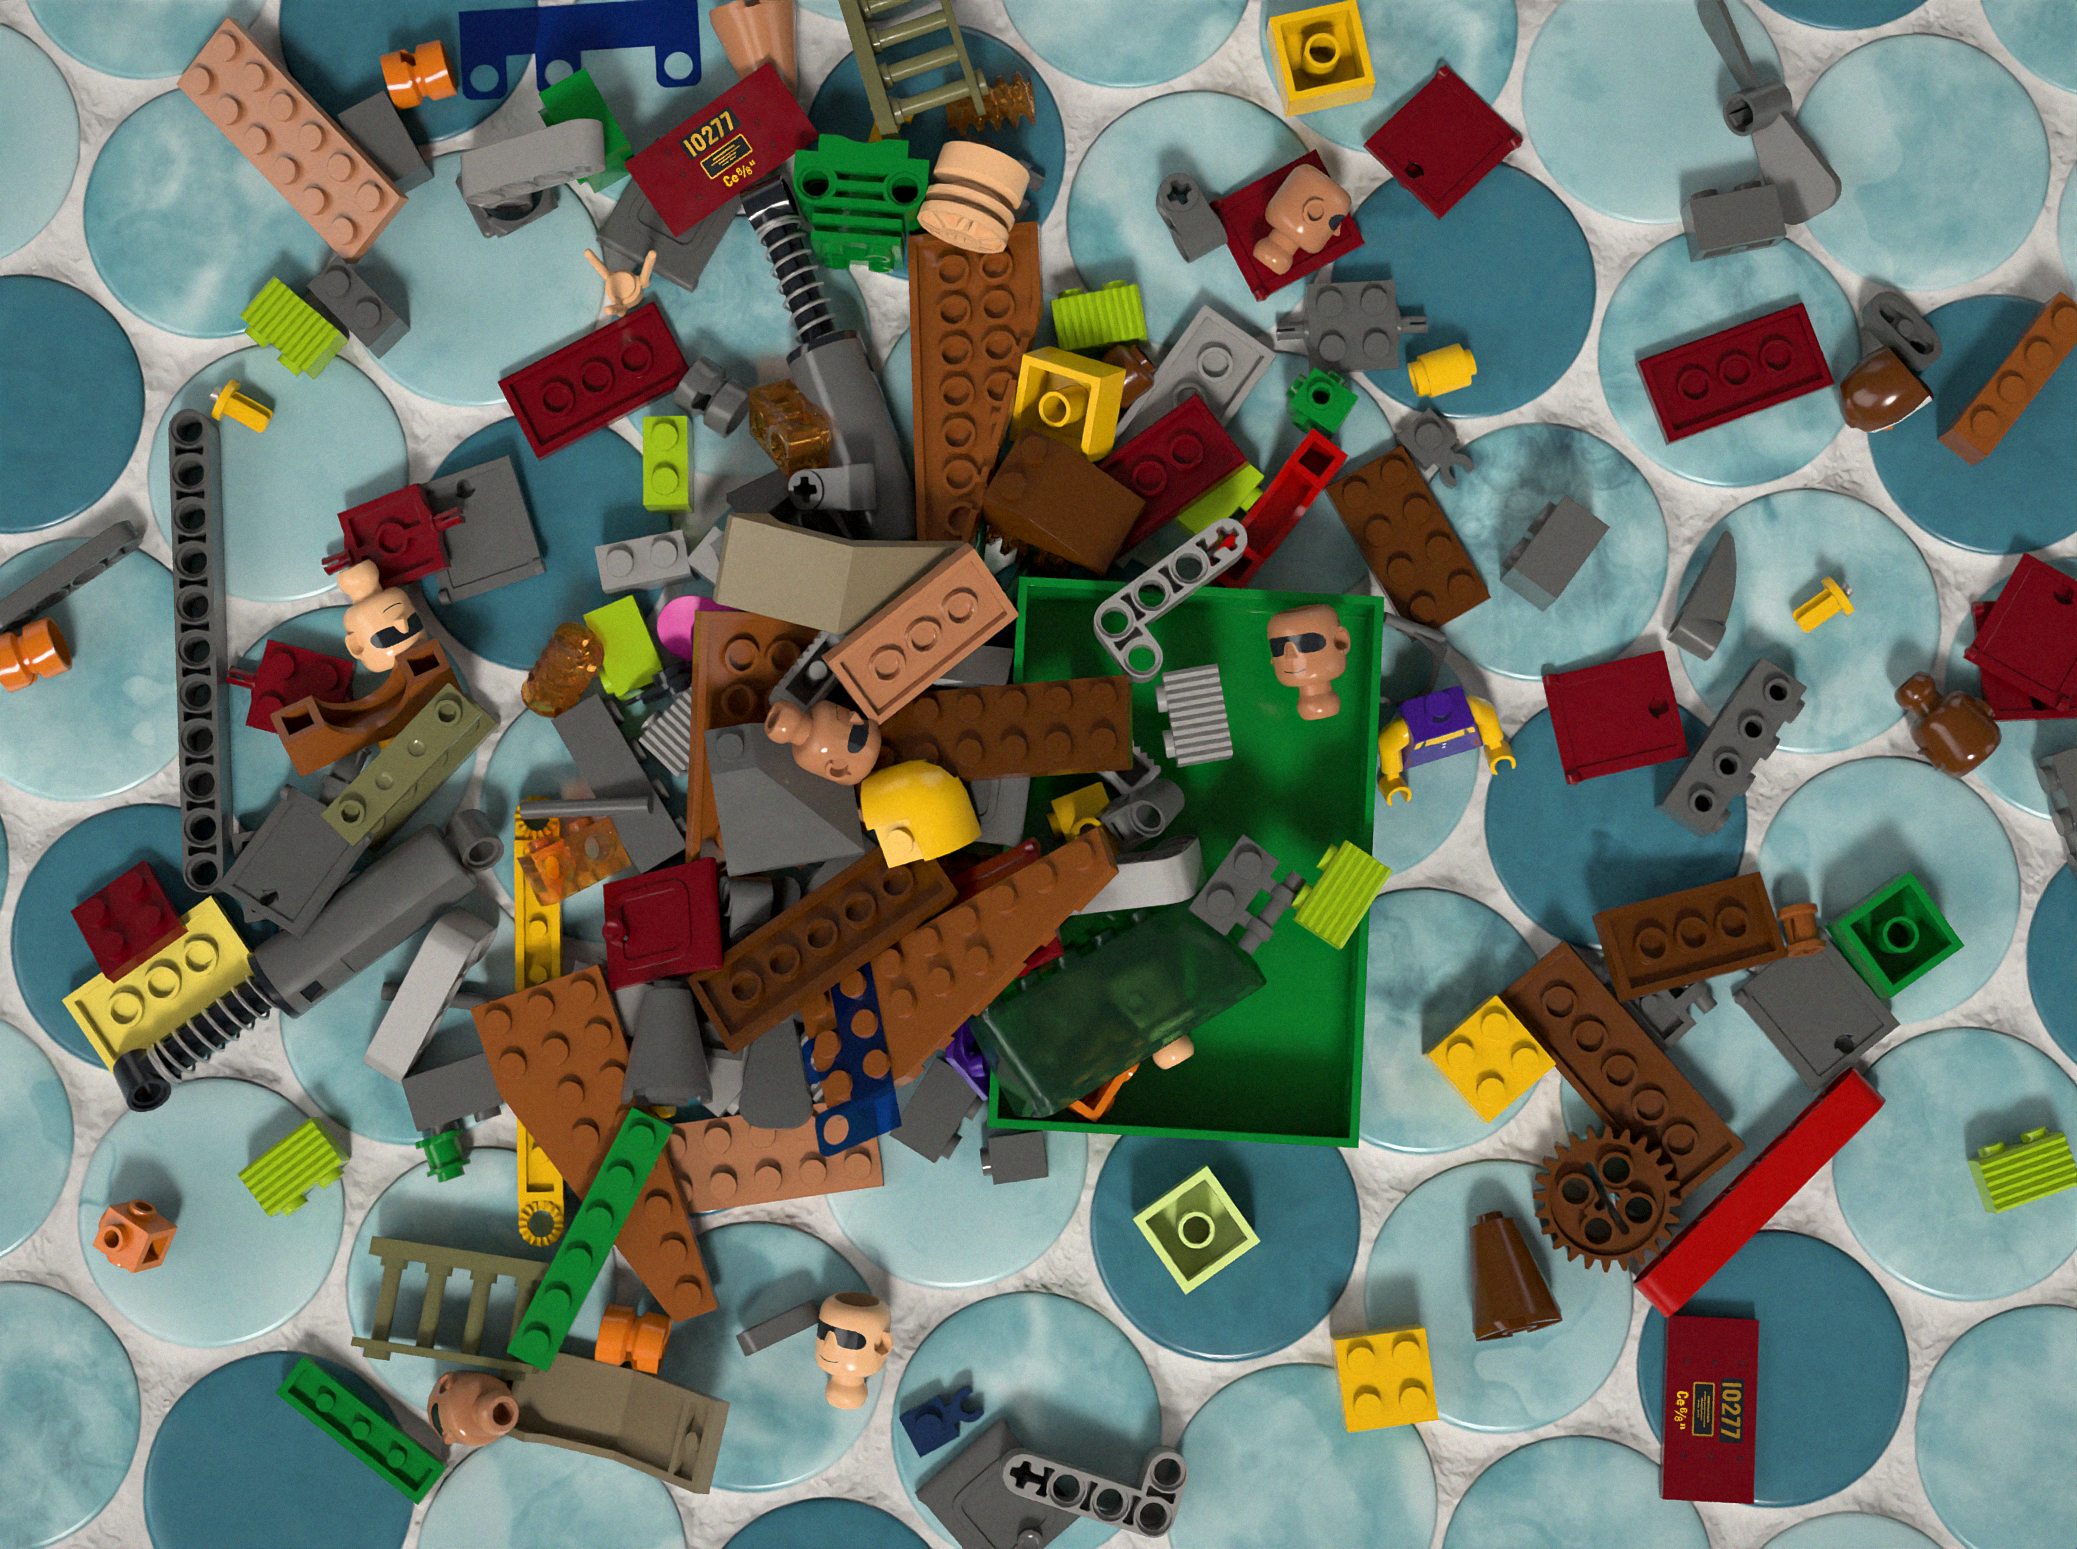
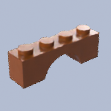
[1937,292,2077,466]
[270,638,465,777]

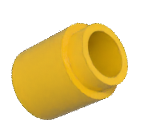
[1408,343,1477,398]

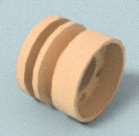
[917,141,1030,254]

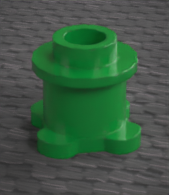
[415,1128,471,1183]

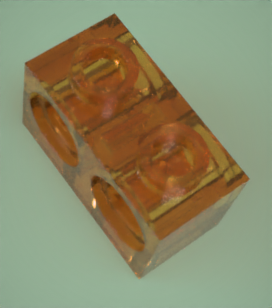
[749,379,829,480]
[517,816,632,907]

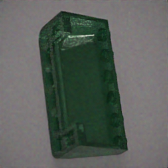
[966,888,1267,1118]

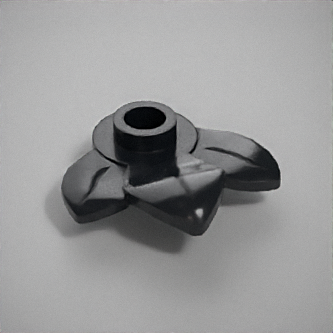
[622,660,692,706]

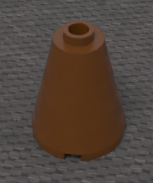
[1469,1211,1563,1342]

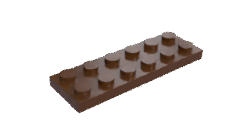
[864,675,1133,782]
[686,845,962,1055]
[1497,939,1746,1200]

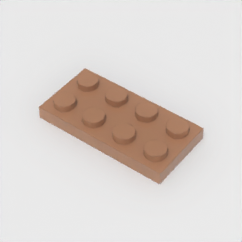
[821,543,1019,726]

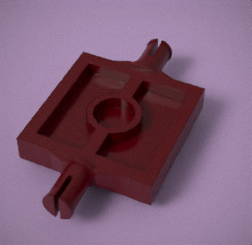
[321,483,466,590]
[226,639,358,734]

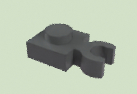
[1395,408,1475,489]

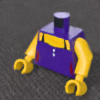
[1378,686,1516,806]

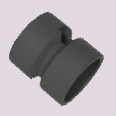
[672,356,757,439]

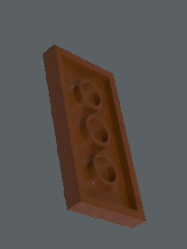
[1324,445,1491,643]
[1592,871,1788,1003]

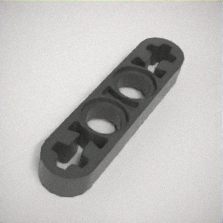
[0,520,143,634]

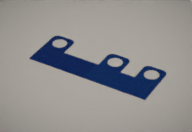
[458,0,702,100]
[802,961,902,1157]

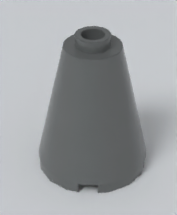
[621,981,713,1107]

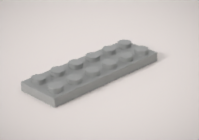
[1092,304,1277,571]

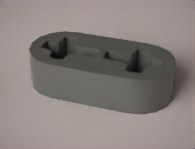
[736,1299,820,1357]

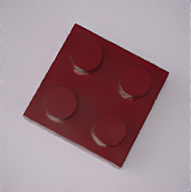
[70,860,189,984]

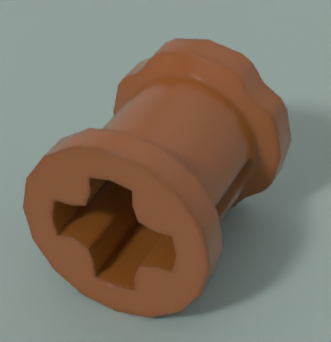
[1776,903,1826,958]

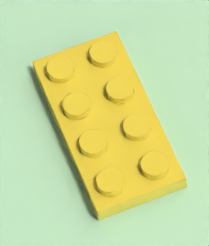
[62,896,255,1074]

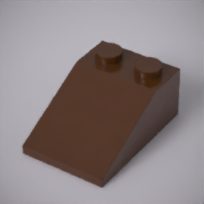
[982,427,1146,577]

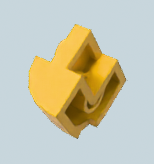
[860,759,982,868]

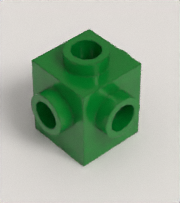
[1285,367,1359,441]

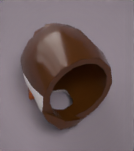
[1839,345,1934,433]

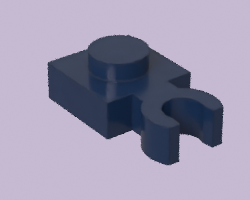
[899,1386,984,1458]

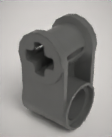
[1156,173,1228,264]
[788,463,878,511]
[1095,778,1185,854]
[717,876,773,953]

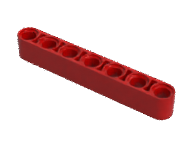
[1633,1066,1886,1318]

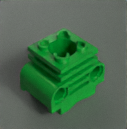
[793,134,933,273]

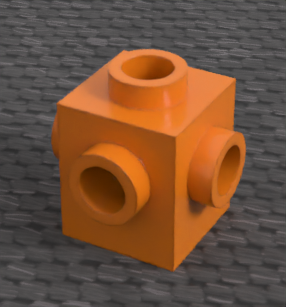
[92,1199,178,1273]

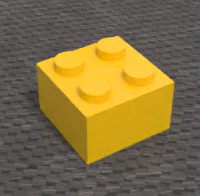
[1266,0,1376,118]
[1009,346,1126,463]
[1422,995,1556,1124]
[1330,1323,1439,1433]

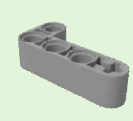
[460,119,606,213]
[1093,518,1247,683]
[1069,834,1208,916]
[363,906,498,1086]
[999,1446,1189,1538]

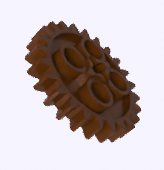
[1533,1123,1682,1273]

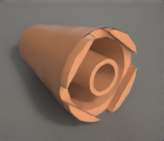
[709,0,798,103]

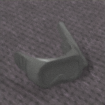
[455,177,559,239]
[1380,612,1448,707]

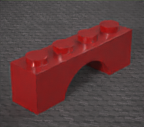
[1200,428,1348,589]

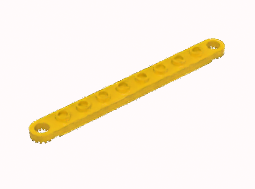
[514,795,566,1247]

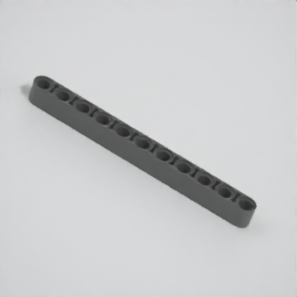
[168,409,235,895]

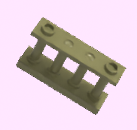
[838,0,989,140]
[320,682,500,853]
[351,1236,551,1382]

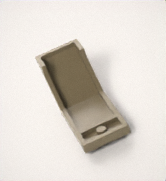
[713,513,966,634]
[505,1350,730,1494]

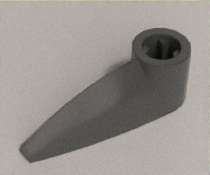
[1666,531,1737,661]

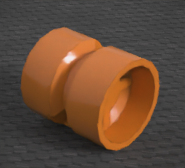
[380,39,458,111]
[0,616,72,693]
[595,1302,672,1375]

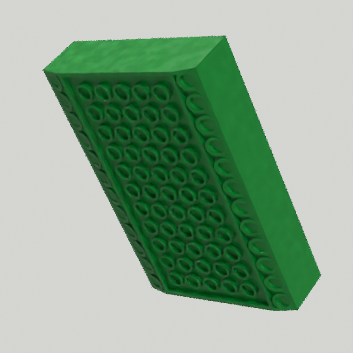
[988,576,1384,1148]

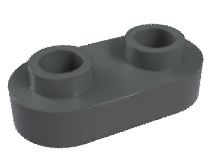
[1862,292,1942,371]

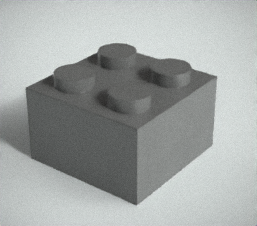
[1500,495,1610,612]

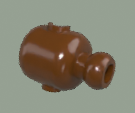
[1894,671,2002,778]

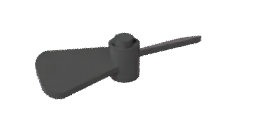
[1697,0,1842,225]
[738,876,813,1130]

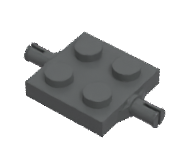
[1276,280,1428,374]

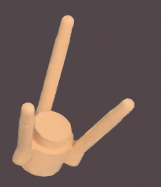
[584,249,657,317]

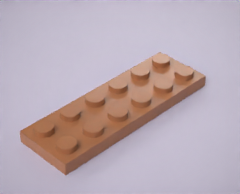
[176,17,409,265]
[665,1102,884,1214]

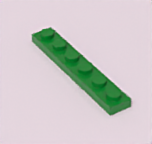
[506,1105,675,1373]

